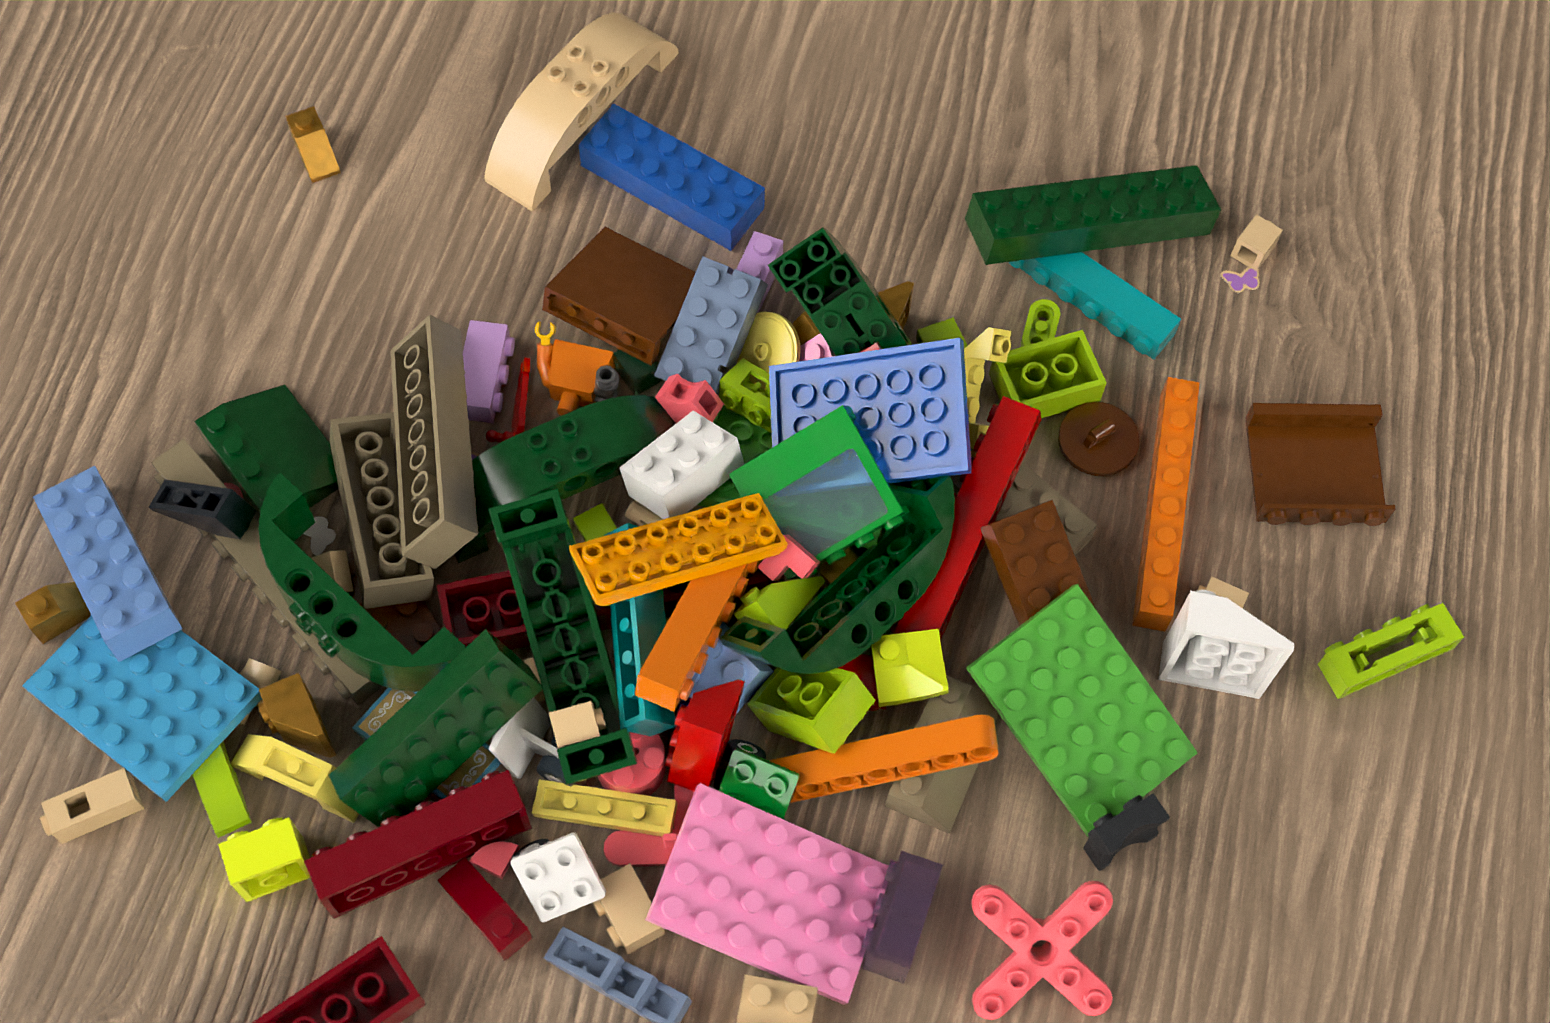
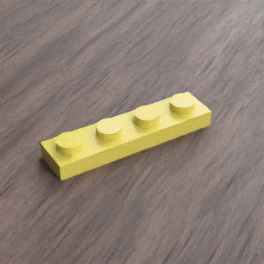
[532,779,678,837]

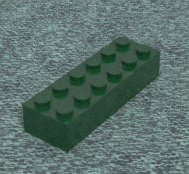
[329,629,543,827]

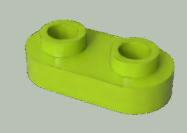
[1021,299,1060,347]

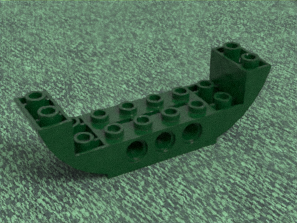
[768,227,973,451]

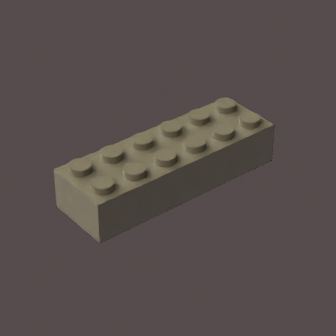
[330,412,434,609]

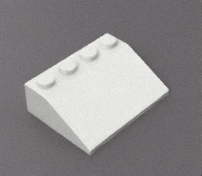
[1158,590,1294,699]

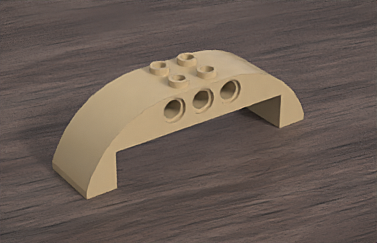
[484,13,678,212]

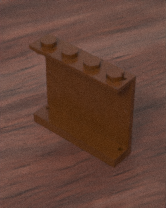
[542,227,696,365]
[1245,403,1396,526]

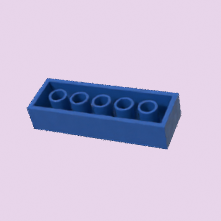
[579,103,765,251]

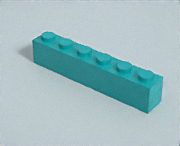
[1008,252,1181,359]
[604,523,676,737]

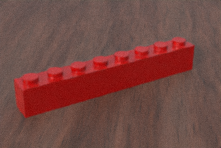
[890,396,1042,642]

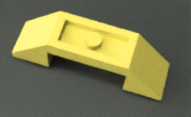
[964,327,1011,458]
[231,734,359,823]

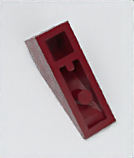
[437,857,533,962]

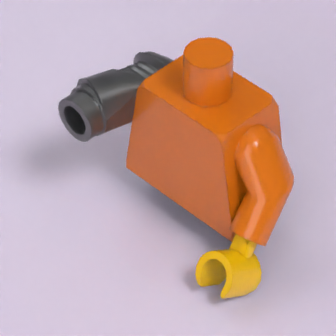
[535,321,619,416]

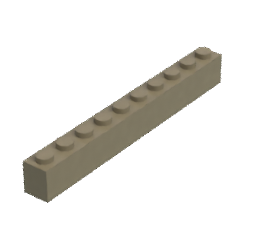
[151,439,383,706]

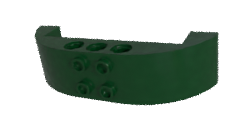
[454,395,676,563]
[258,472,466,692]
[719,475,955,674]
[489,489,637,785]

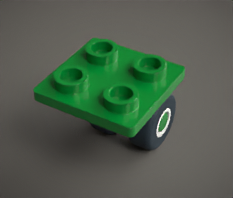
[714,739,800,820]

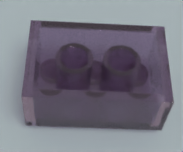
[859,850,943,984]

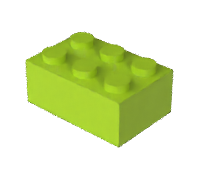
[989,330,1107,418]
[747,667,876,754]

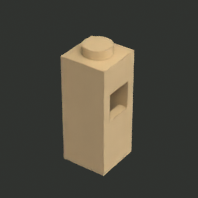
[40,768,144,844]

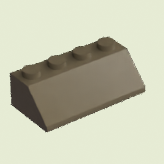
[885,675,999,834]

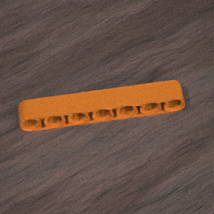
[769,715,999,803]

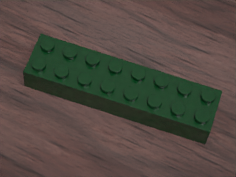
[965,165,1221,265]

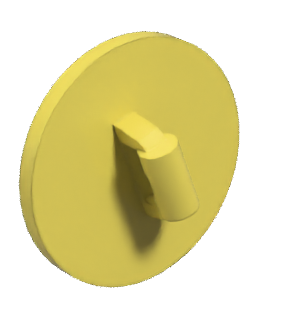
[736,312,801,391]

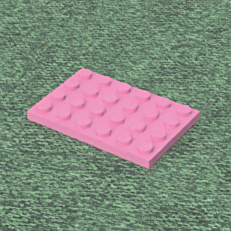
[646,783,893,1005]

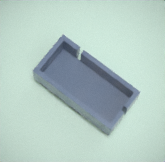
[654,256,768,395]

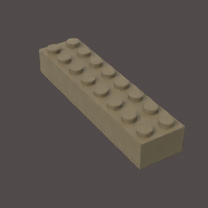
[390,315,478,569]

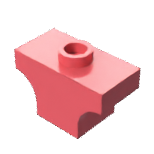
[655,374,724,423]

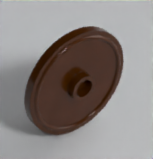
[1058,402,1139,476]

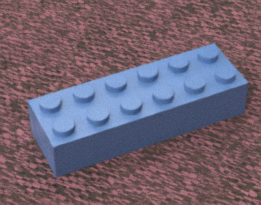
[33,466,183,662]

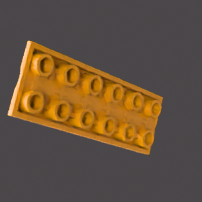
[569,493,788,606]

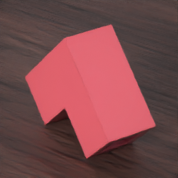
[757,535,820,581]

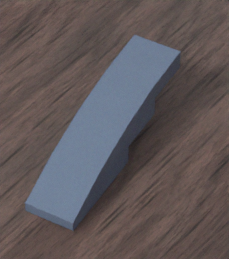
[544,927,692,1023]

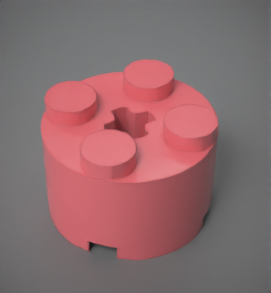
[598,732,666,796]

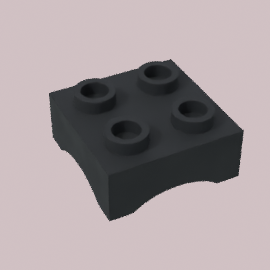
[1083,793,1170,871]

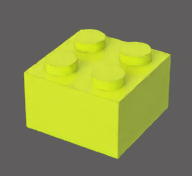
[218,818,310,902]

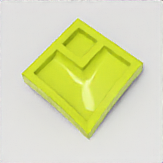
[871,629,949,707]

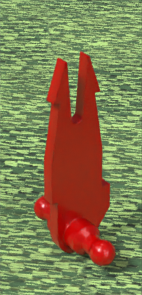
[485,357,530,443]

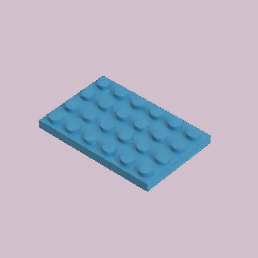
[22,616,262,802]

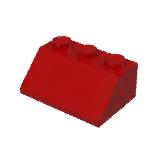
[665,679,745,791]

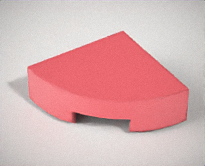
[469,842,519,880]

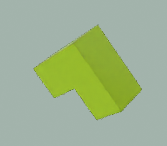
[916,317,968,349]

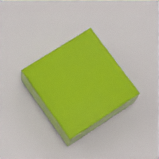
[573,503,617,541]

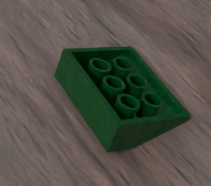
[194,384,339,515]

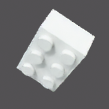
[620,411,744,519]

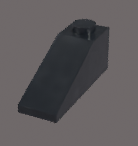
[149,479,257,539]

